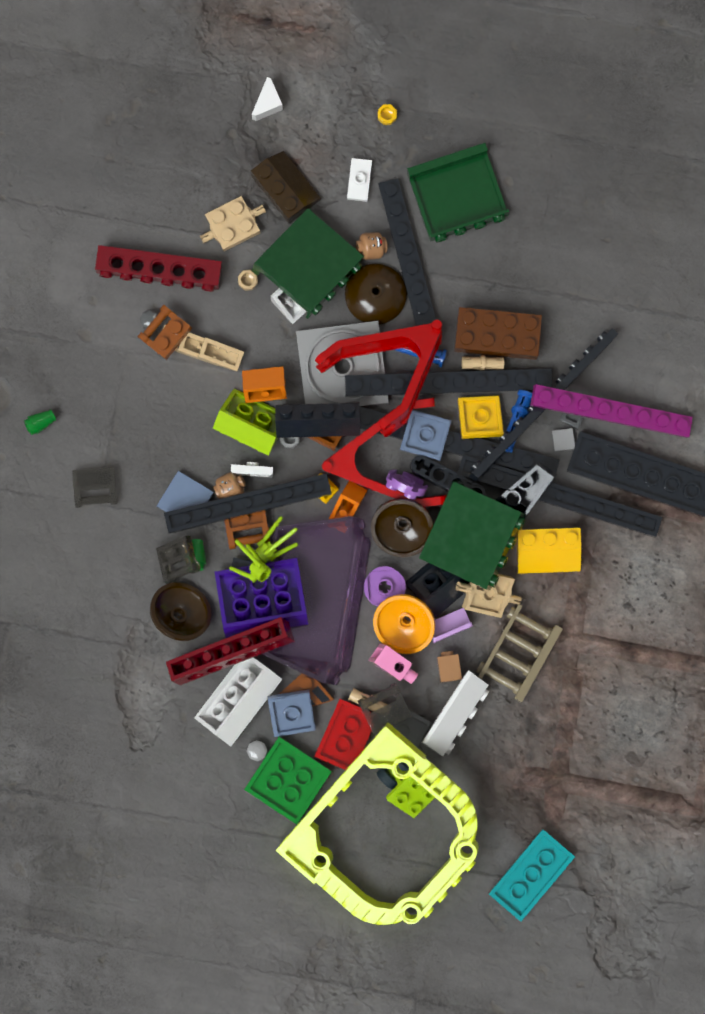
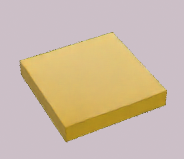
[458,395,504,439]

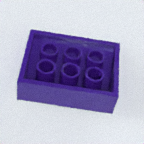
[215,558,308,638]

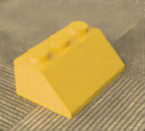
[516,528,582,574]

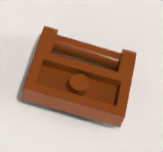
[137,305,192,360]
[225,511,271,550]

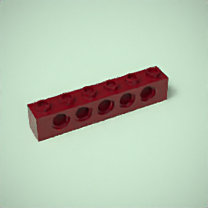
[95,245,223,292]
[166,617,295,685]

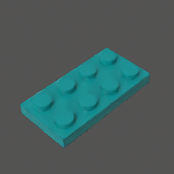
[488,829,575,922]

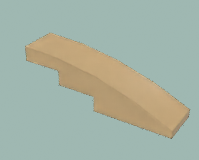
[162,325,244,372]

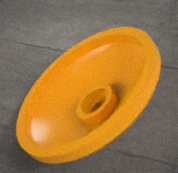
[373,594,435,654]

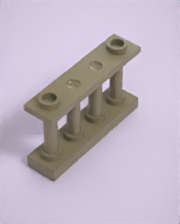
[476,604,563,703]

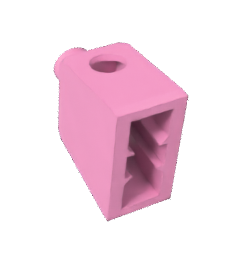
[368,643,418,684]

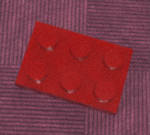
[314,699,378,770]

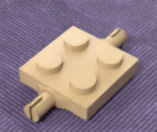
[200,196,266,251]
[456,574,522,618]

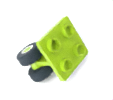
[377,762,435,818]

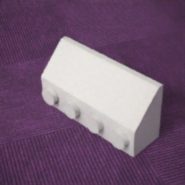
[194,657,282,746]
[421,670,489,756]

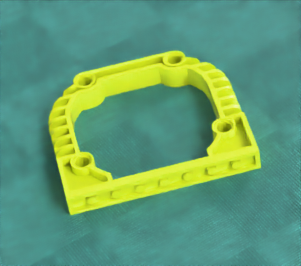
[276,723,479,925]

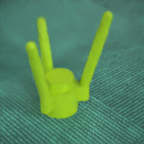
[255,516,298,563]
[229,539,271,583]

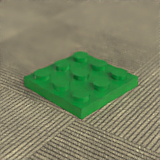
[244,737,332,825]

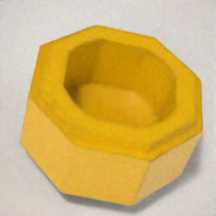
[378,104,397,125]

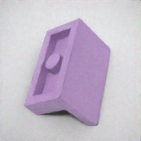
[432,608,473,643]

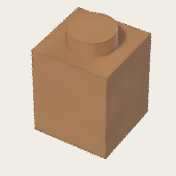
[437,651,462,683]

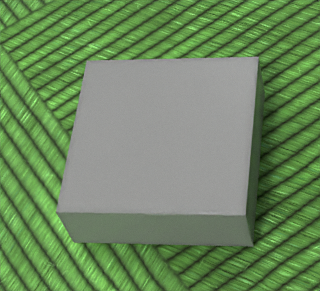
[552,428,575,452]

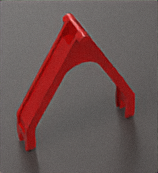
[315,320,442,437]
[322,398,447,507]

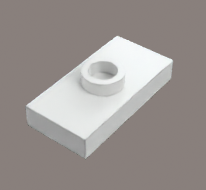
[347,158,372,202]
[231,462,274,478]

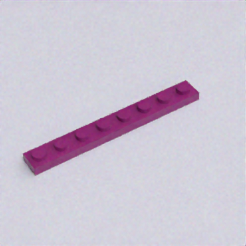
[530,384,692,438]

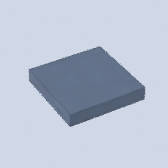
[400,410,451,461]
[157,471,214,512]
[267,689,316,737]

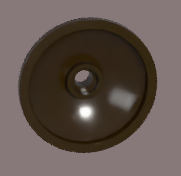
[345,264,407,325]
[371,498,433,557]
[150,582,212,641]

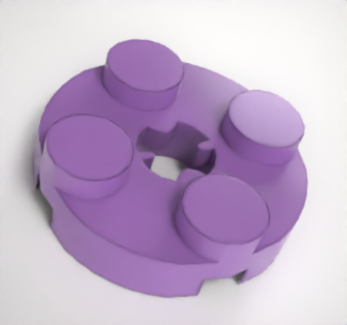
[386,470,428,500]
[364,566,406,607]

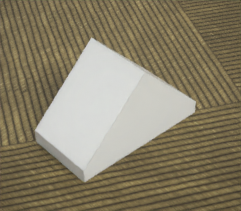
[252,77,283,121]
[271,288,307,324]

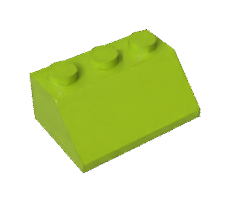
[213,389,278,456]

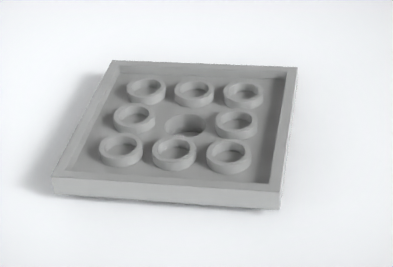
[296,321,389,407]

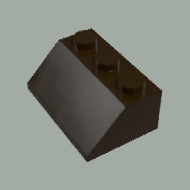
[251,151,321,224]

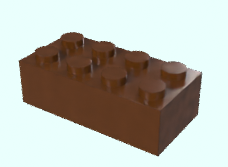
[454,307,542,360]

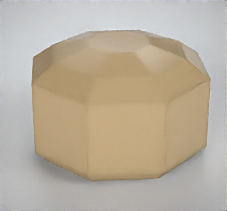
[238,270,258,291]

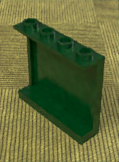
[407,143,509,243]
[252,209,364,319]
[419,481,526,590]

